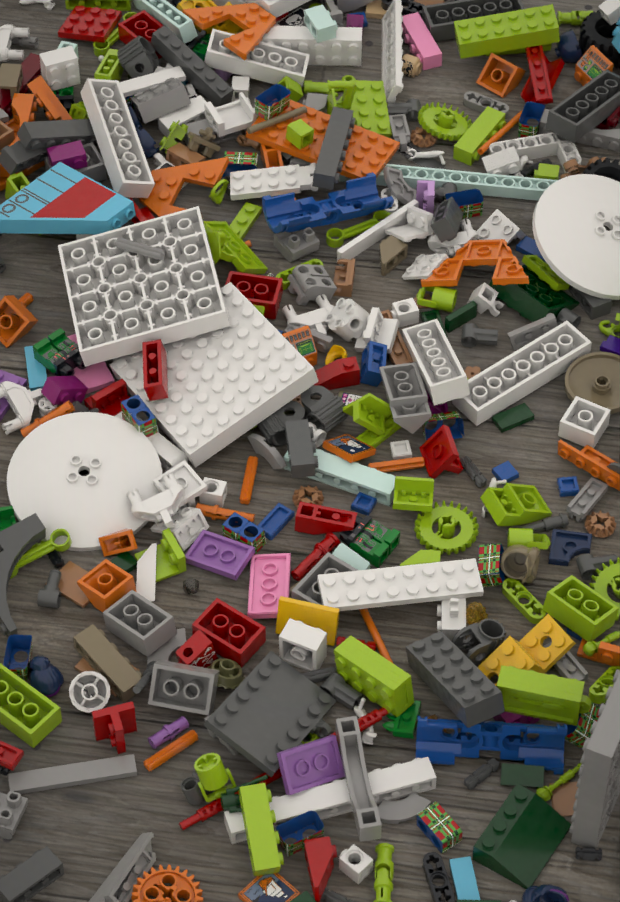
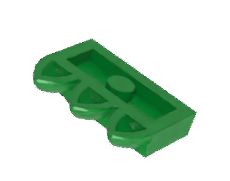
[382,700,422,739]

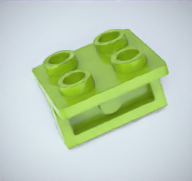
[343,393,391,436]
[393,476,434,512]

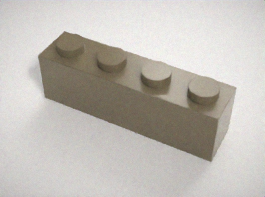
[73,624,144,703]

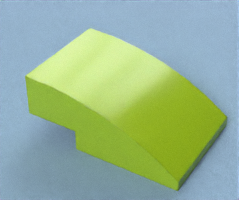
[480,483,552,526]

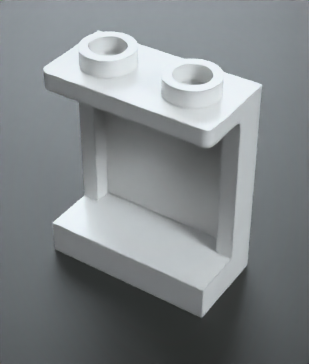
[204,92,258,137]

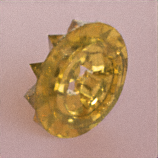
[466,601,489,625]

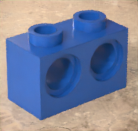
[360,341,387,387]

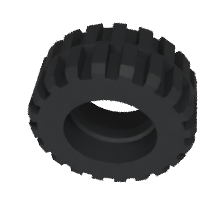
[579,10,620,69]

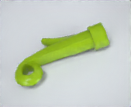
[303,75,356,97]

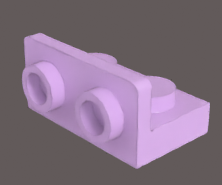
[416,180,435,213]

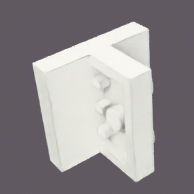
[354,307,399,353]
[153,460,208,508]

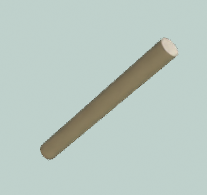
[247,106,307,134]

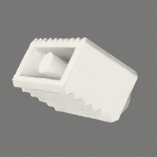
[482,146,523,175]

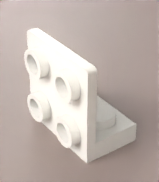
[385,206,434,242]
[476,209,526,245]
[402,253,449,293]
[150,506,209,551]

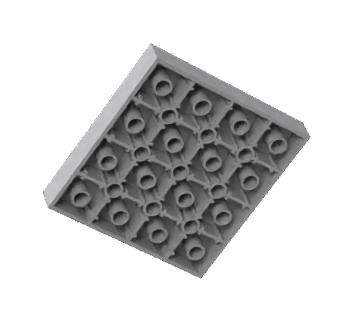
[569,669,620,850]

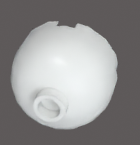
[69,671,111,713]

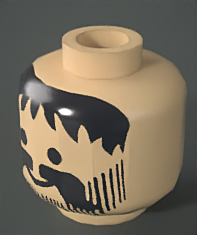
[402,54,423,78]

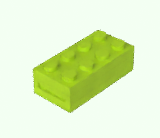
[334,636,414,717]
[497,665,592,726]

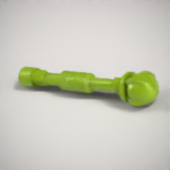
[583,631,620,656]
[536,763,582,801]

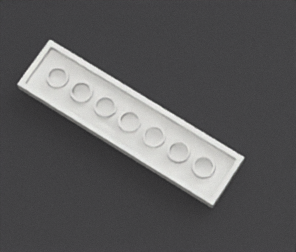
[382,0,403,108]
[317,558,484,611]

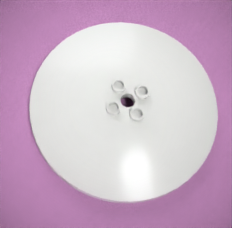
[532,174,620,300]
[7,412,163,551]

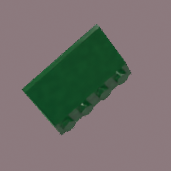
[489,265,580,322]
[472,783,571,889]

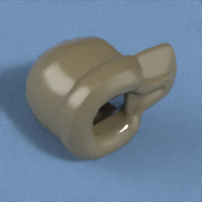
[500,544,541,584]

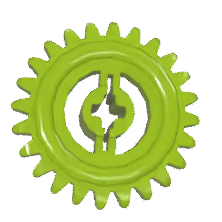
[417,102,472,141]
[414,500,479,555]
[589,557,620,621]

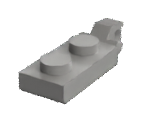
[389,114,410,152]
[284,323,333,354]

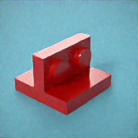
[84,379,130,416]
[419,425,463,479]
[92,701,137,754]

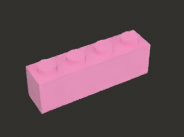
[402,12,442,70]

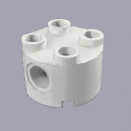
[325,298,369,342]

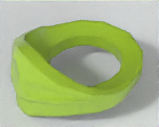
[208,179,229,205]

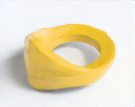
[325,345,347,365]

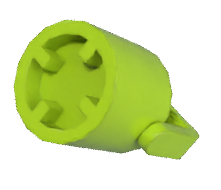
[416,286,458,312]
[507,528,551,549]
[194,753,236,802]

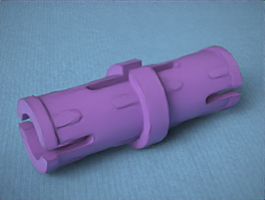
[148,716,189,749]

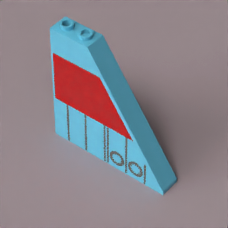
[0,162,136,234]

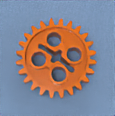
[131,864,203,902]

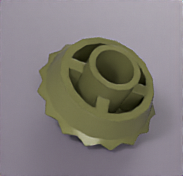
[207,658,245,689]

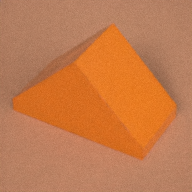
[98,529,138,557]

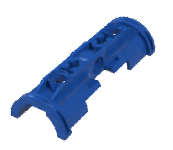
[262,172,394,234]
[415,716,567,775]

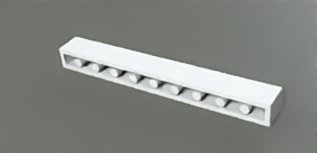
[224,757,437,844]

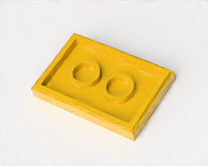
[275,596,340,646]

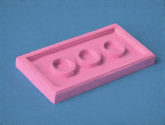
[67,334,115,394]
[247,553,291,619]

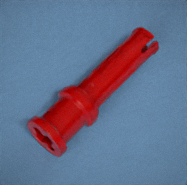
[291,532,340,581]

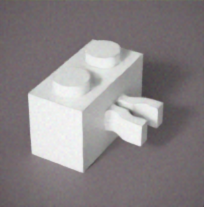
[437,598,466,641]

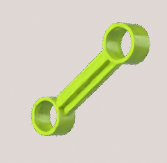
[93,12,137,57]
[326,210,390,248]
[10,529,72,579]

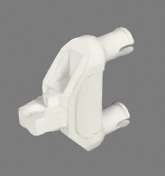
[0,24,30,62]
[427,219,478,257]
[282,294,335,335]
[0,381,44,435]
[126,472,185,529]

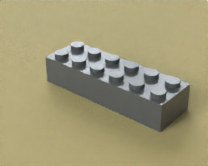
[422,0,525,42]
[546,69,620,143]
[405,631,505,728]

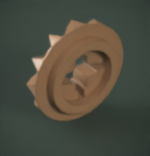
[410,127,437,147]
[293,485,324,508]
[585,510,616,538]

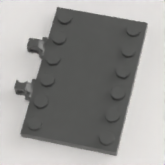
[204,651,337,777]

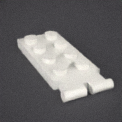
[230,163,318,201]

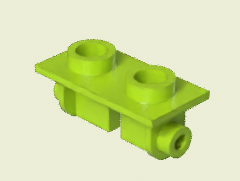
[159,120,188,154]

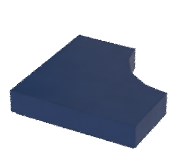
[548,529,592,566]

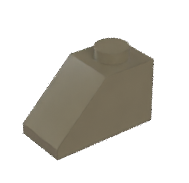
[379,235,408,276]

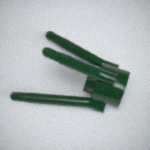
[220,775,268,813]

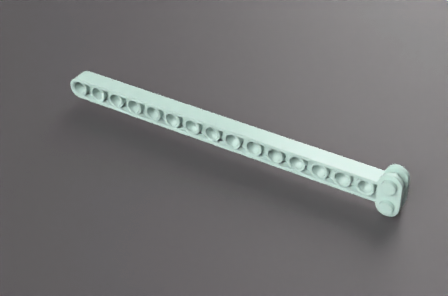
[339,164,558,201]

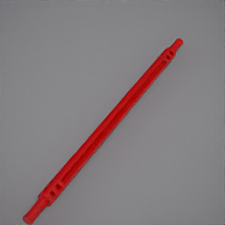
[179,708,389,831]

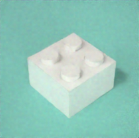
[39,45,81,91]
[558,396,611,448]
[279,618,327,671]

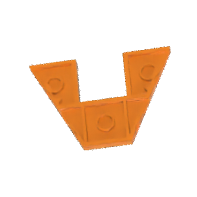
[182,3,276,60]
[138,157,230,217]
[421,239,529,287]

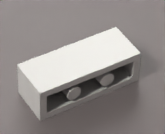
[158,95,207,137]

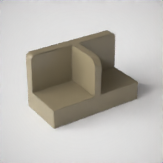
[0,63,23,100]

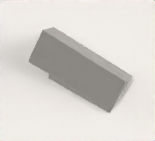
[379,362,432,434]

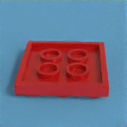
[58,5,122,43]

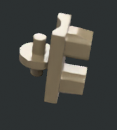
[187,127,221,158]

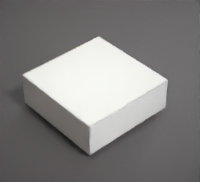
[390,440,412,460]

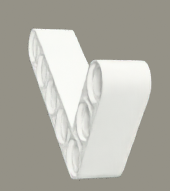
[489,132,581,173]

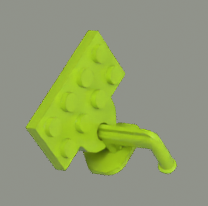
[326,80,392,138]
[203,221,268,274]

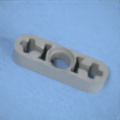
[463,91,509,118]

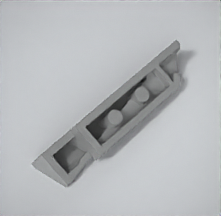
[88,832,156,902]

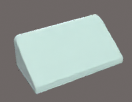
[332,542,370,570]

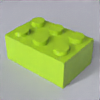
[542,575,619,642]

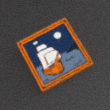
[322,434,376,463]
[238,873,300,902]

